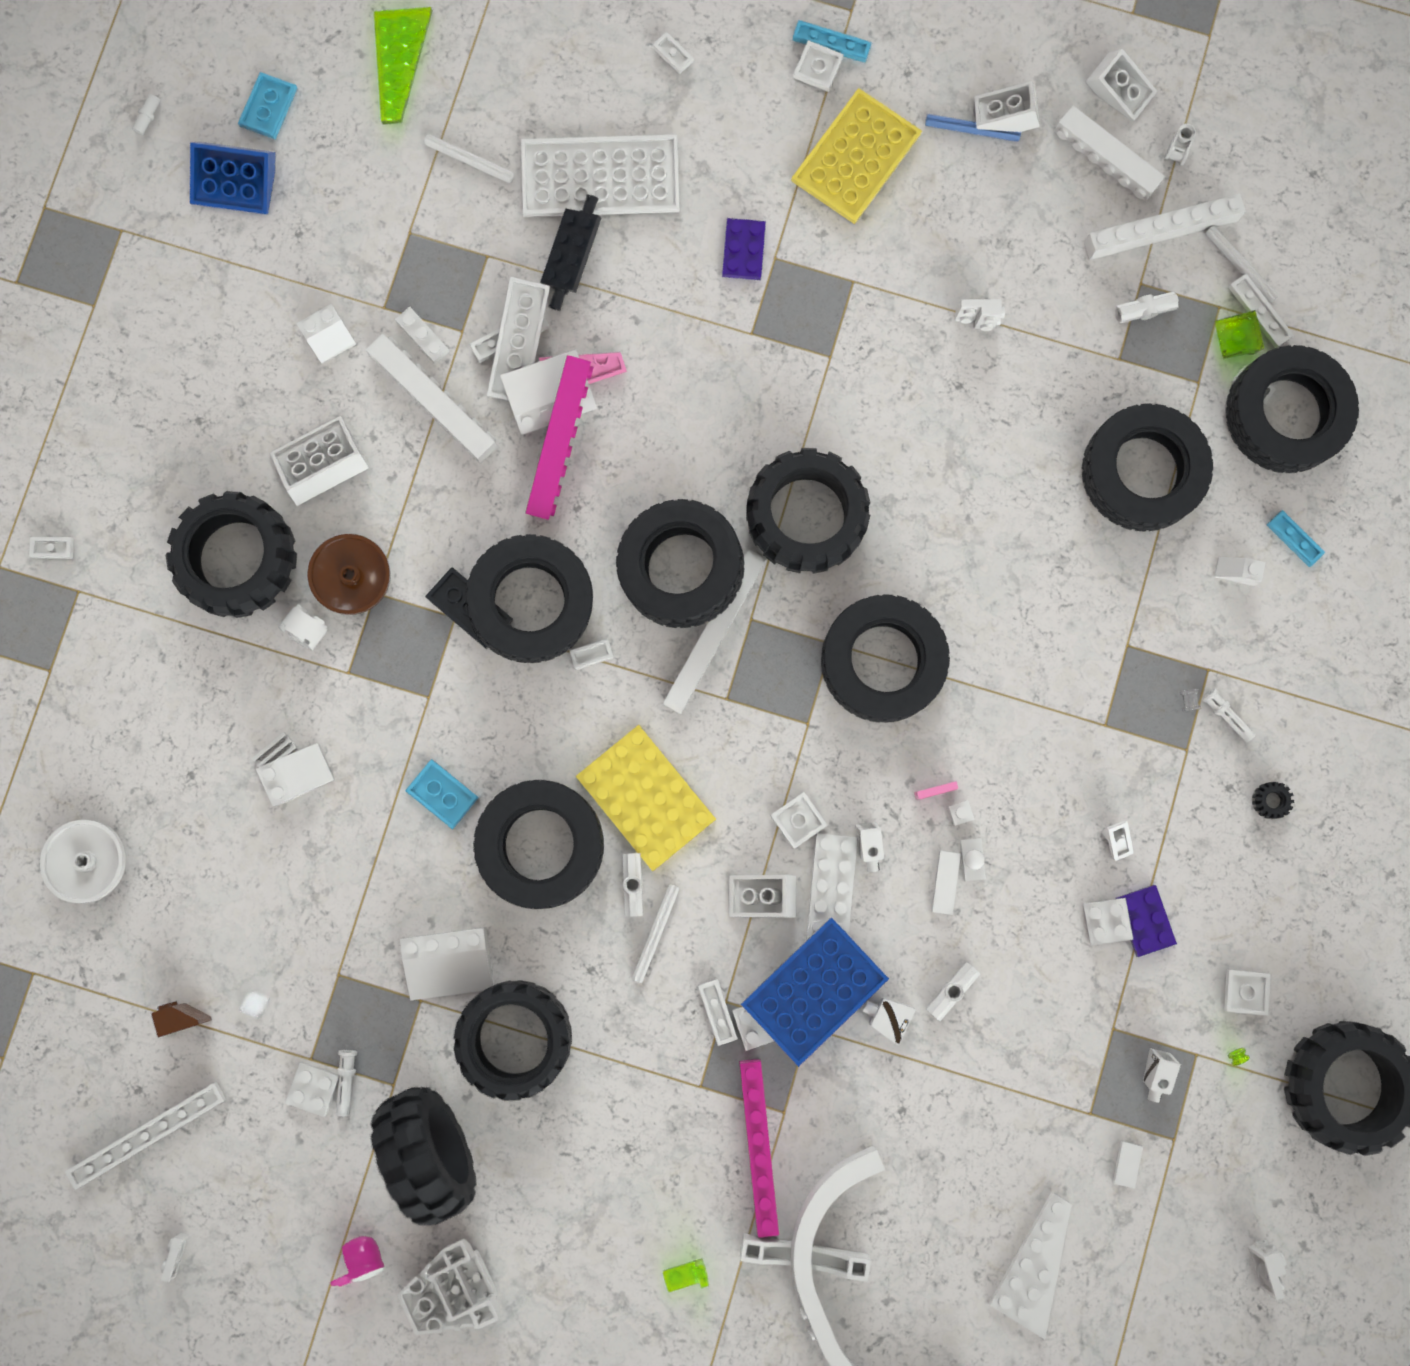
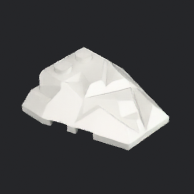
[397,1238,501,1335]

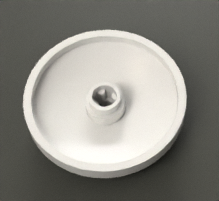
[40,820,126,903]

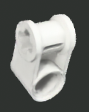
[1164,124,1196,166]

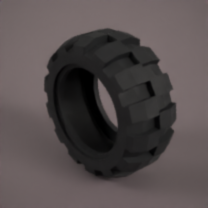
[165,491,297,618]

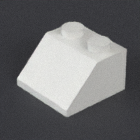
[297,304,356,364]

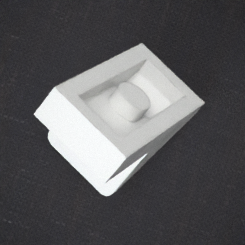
[1101,820,1134,861]

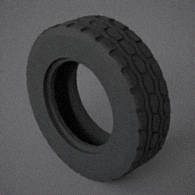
[1225,345,1359,473]
[1081,403,1214,532]
[616,499,745,628]
[466,534,593,663]
[821,594,950,723]
[473,780,604,909]

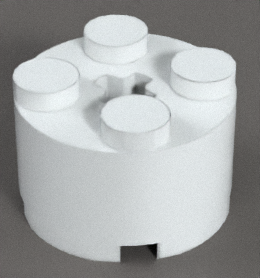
[278,605,327,651]

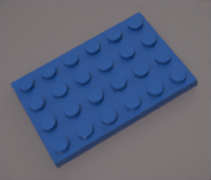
[741,917,889,1067]

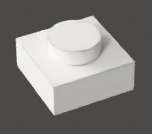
[947,800,975,826]

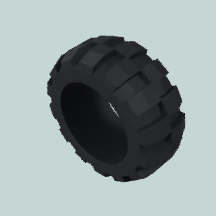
[746,448,871,574]
[1284,1021,1410,1156]
[371,1087,477,1226]

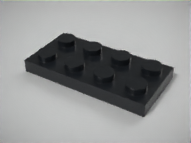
[425,567,513,650]

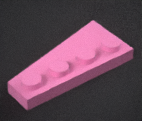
[539,352,627,384]

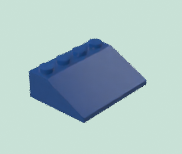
[190,142,276,214]

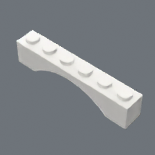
[740,1233,871,1282]

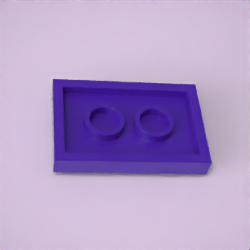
[722,218,766,280]
[1116,885,1177,957]

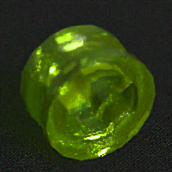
[1228,1048,1250,1066]

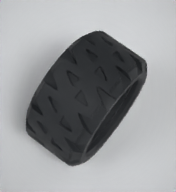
[453,980,572,1101]

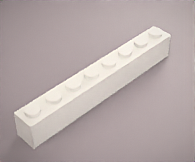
[1084,193,1246,260]
[366,333,497,464]

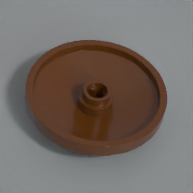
[307,534,391,615]

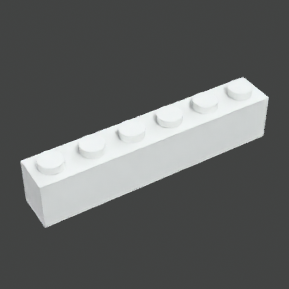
[1054,106,1166,202]

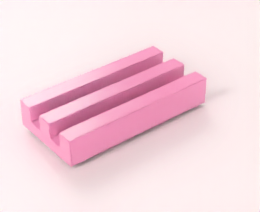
[914,781,958,800]

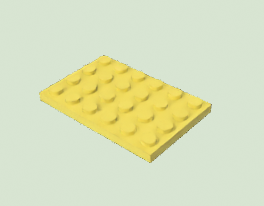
[791,88,922,224]
[576,725,716,871]

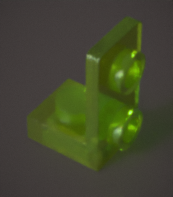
[663,1258,709,1292]

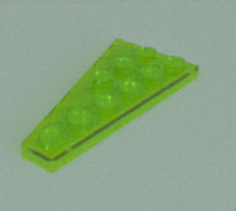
[374,7,433,125]

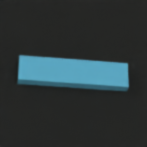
[792,20,872,63]

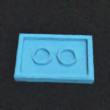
[238,72,298,140]
[405,759,479,829]

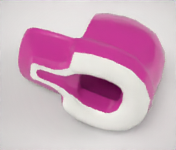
[330,1236,385,1287]

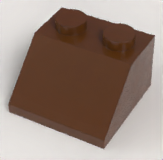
[151,1001,212,1038]

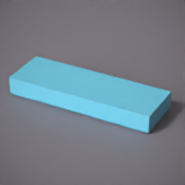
[1267,510,1326,567]

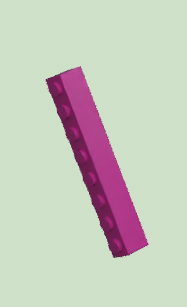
[525,355,594,520]
[739,1059,779,1238]

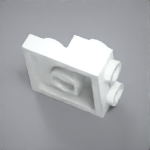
[955,299,1005,331]
[1249,1240,1286,1300]

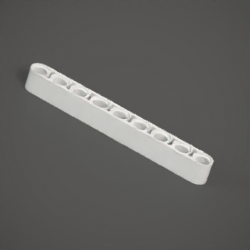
[663,549,767,714]

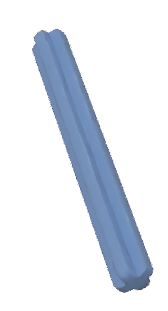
[925,114,1021,142]

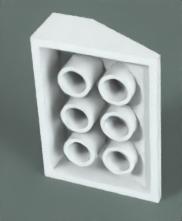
[500,349,597,435]
[270,416,368,506]
[400,927,493,1000]

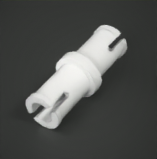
[132,94,161,135]

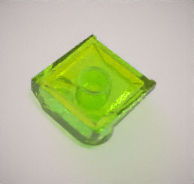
[1215,310,1264,359]

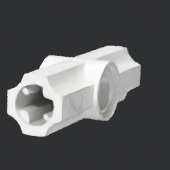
[1116,291,1179,323]
[623,853,643,917]
[926,962,980,1021]

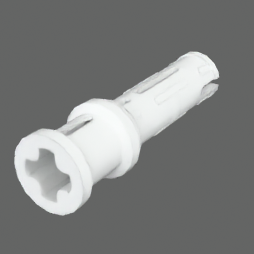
[1201,688,1256,743]
[336,1050,357,1117]

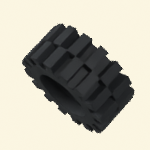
[1252,782,1294,819]

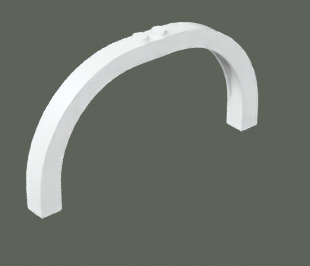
[791,1146,966,1366]

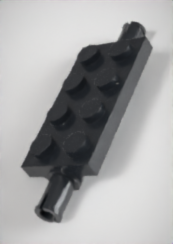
[540,194,602,311]

